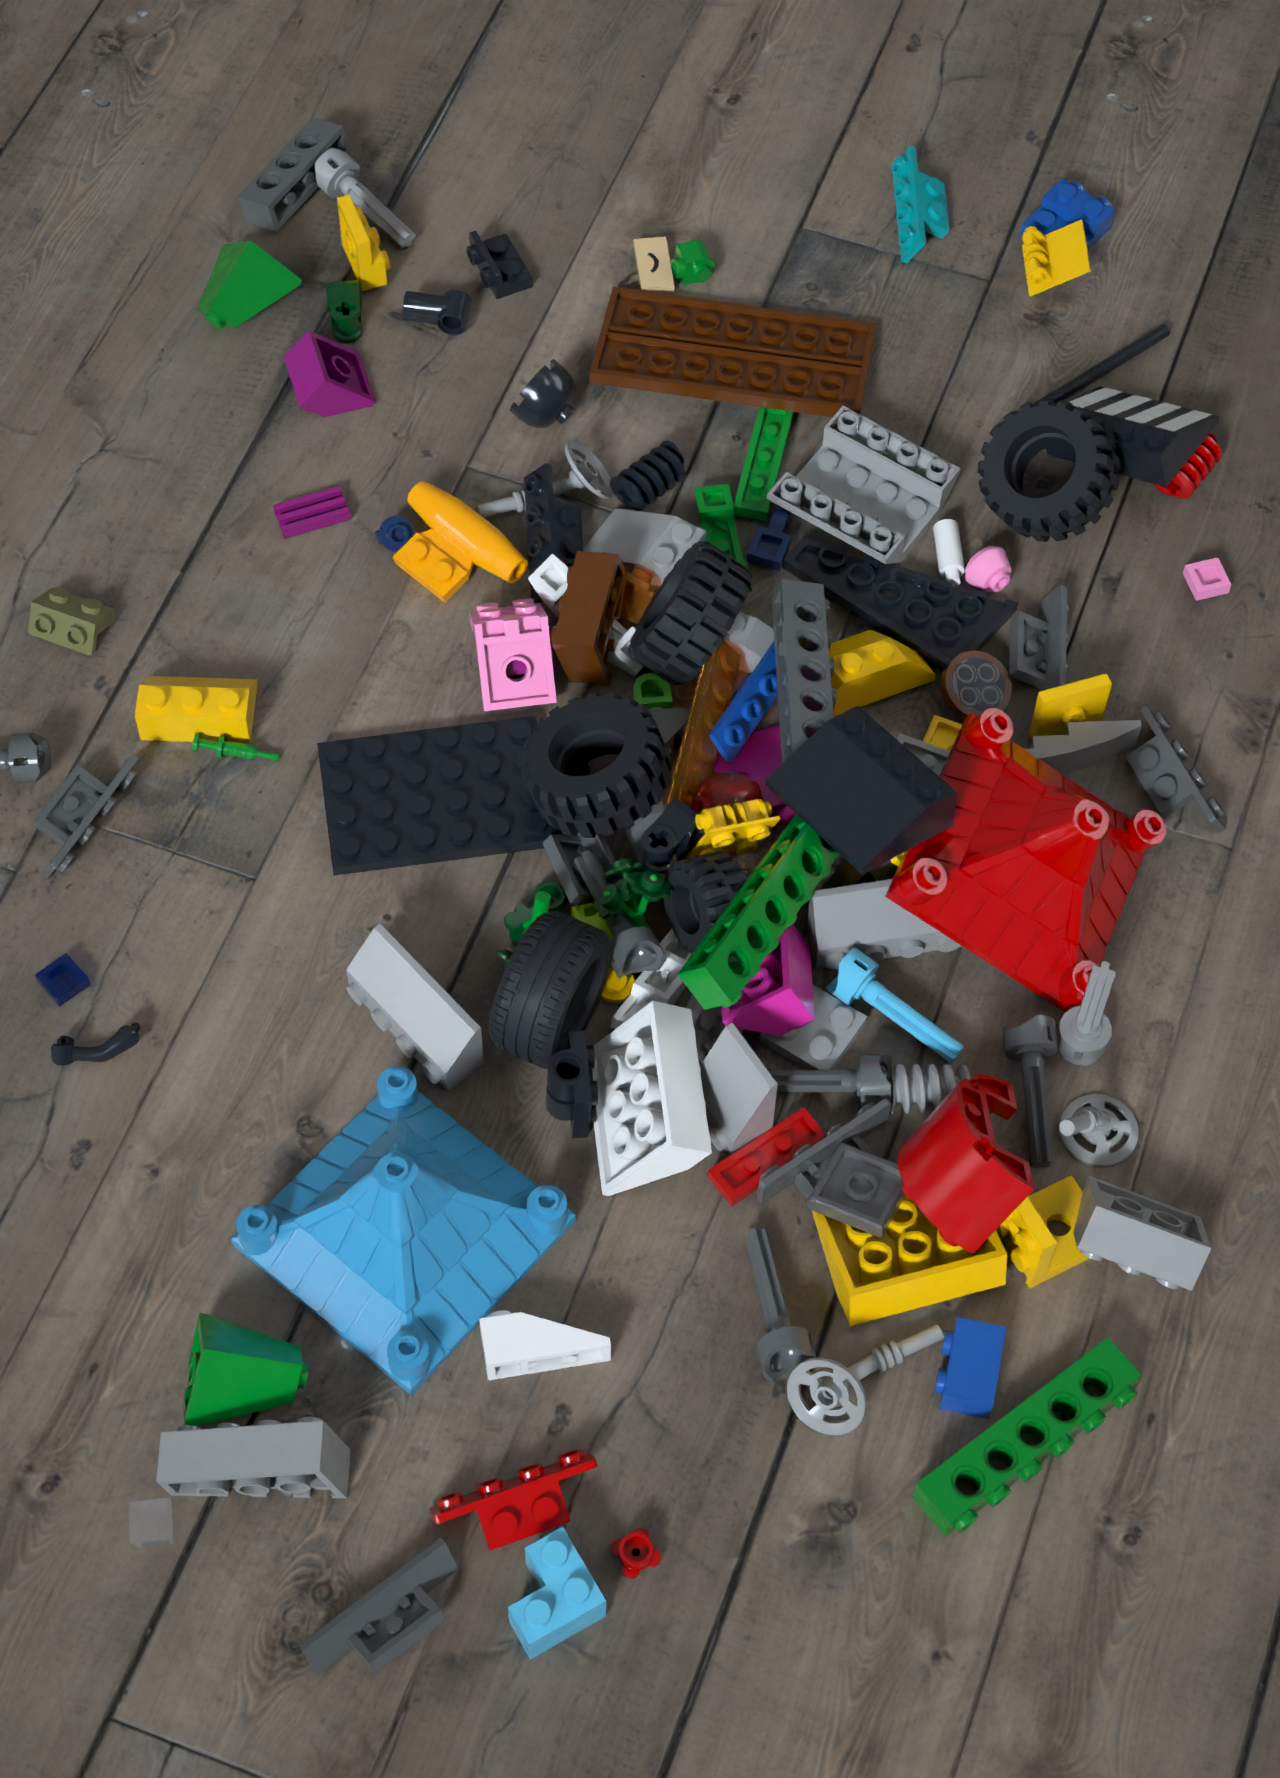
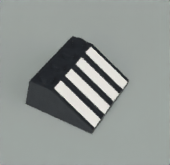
[1046,386,1219,487]

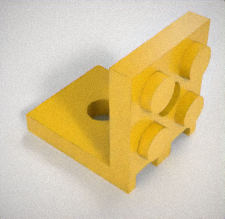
[996,1175,1090,1289]

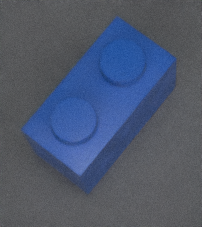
[934,1317,1006,1419]

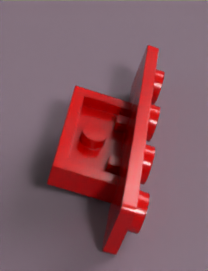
[429,1449,598,1551]

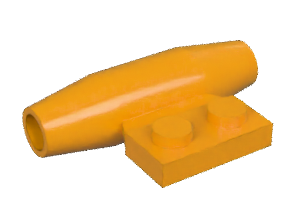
[392,481,528,603]

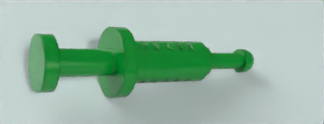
[192,733,280,762]

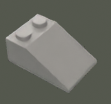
[583,508,706,597]
[700,1023,778,1156]

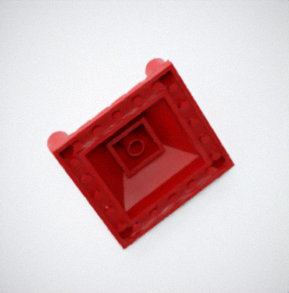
[885,708,1166,1012]

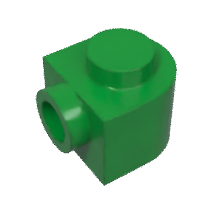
[671,240,715,286]

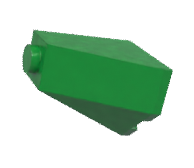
[197,240,302,330]
[183,1313,308,1426]

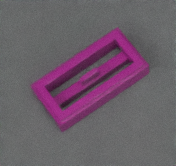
[273,486,351,539]

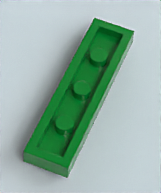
[734,407,794,521]

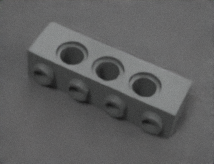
[237,117,351,232]

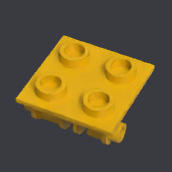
[1022,219,1091,297]
[686,799,780,859]

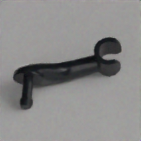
[51,1022,140,1066]

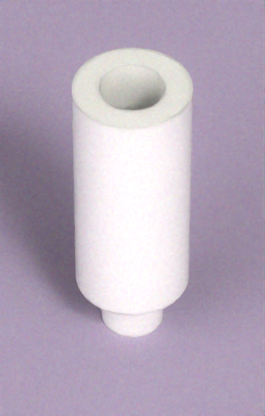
[933,519,965,587]

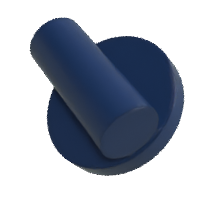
[375,516,414,552]

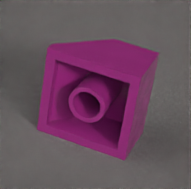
[283,331,376,417]

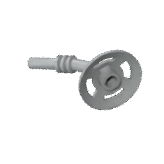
[476,439,614,518]
[1059,1094,1139,1168]
[787,1324,944,1436]

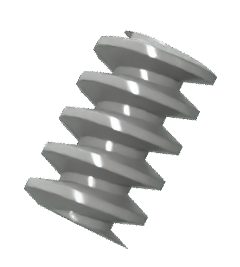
[889,1064,971,1114]

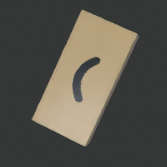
[633,237,674,294]

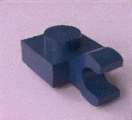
[746,509,791,571]

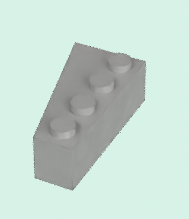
[156,1417,351,1499]

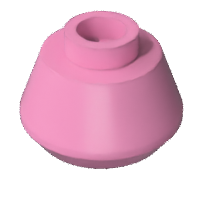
[965,546,1012,592]

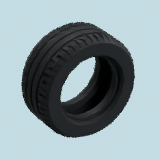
[489,911,613,1069]

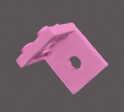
[469,599,557,711]

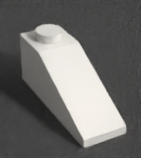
[479,1310,611,1380]

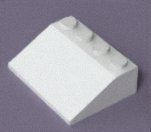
[592,1000,712,1196]

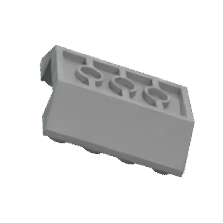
[767,406,961,564]

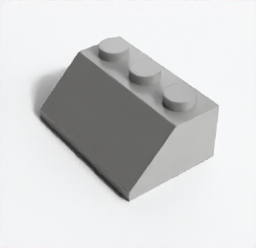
[1073,1175,1212,1291]

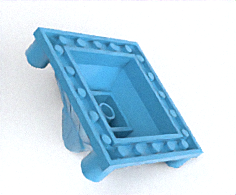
[231,1066,576,1396]

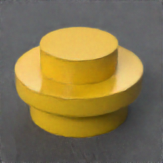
[601,966,635,1004]

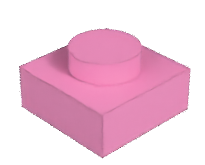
[1183,557,1231,601]

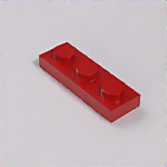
[707,1107,826,1207]

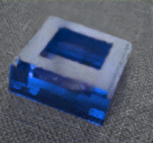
[35,953,91,1007]

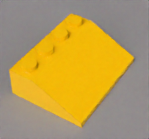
[811,1195,1007,1326]

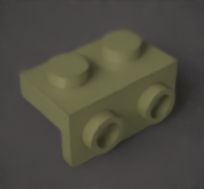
[28,587,116,655]

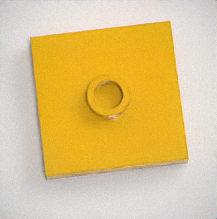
[1029,674,1112,740]

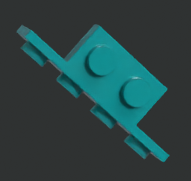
[891,145,950,264]

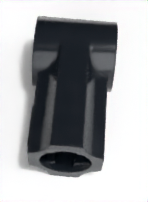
[402,290,473,335]

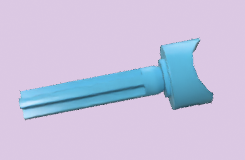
[826,948,964,1063]

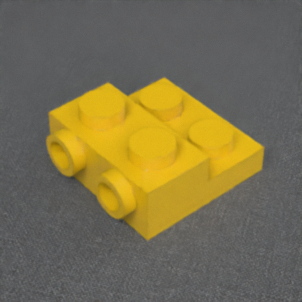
[337,195,391,291]

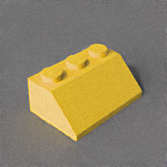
[135,676,258,744]

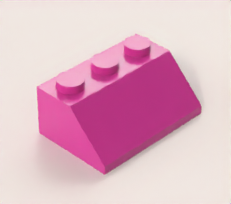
[722,924,815,1036]

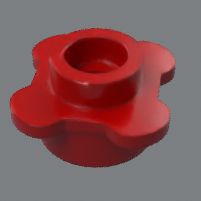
[611,1528,661,1579]

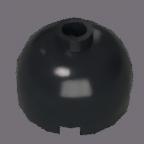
[510,359,576,428]

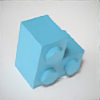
[508,1527,606,1660]

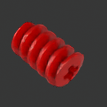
[1154,432,1222,499]

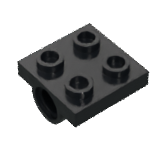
[545,1030,598,1138]

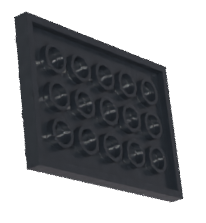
[317,716,557,876]

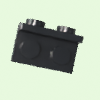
[466,231,533,299]

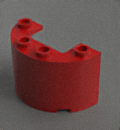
[898,1074,1035,1254]

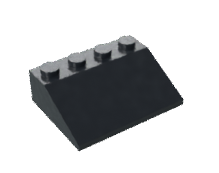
[765,706,957,875]

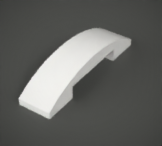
[528,553,643,676]

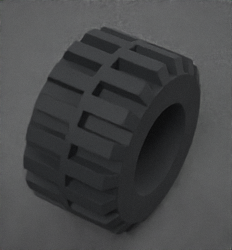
[664,851,747,953]

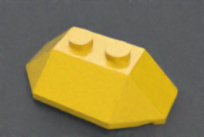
[829,630,936,716]

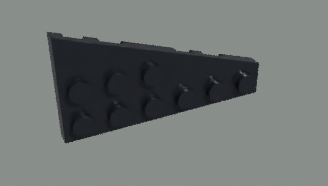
[782,538,1018,671]

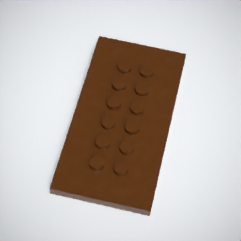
[589,286,876,417]

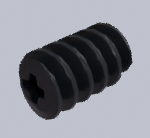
[610,440,686,511]

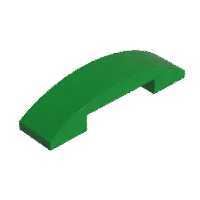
[694,484,752,592]

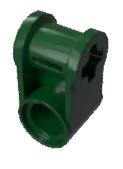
[325,280,363,343]

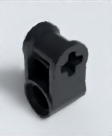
[642,799,705,874]

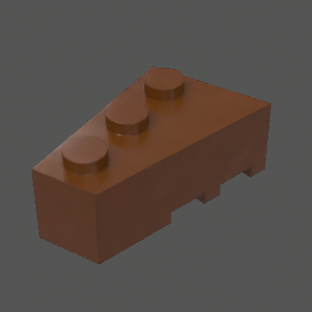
[550,551,627,685]

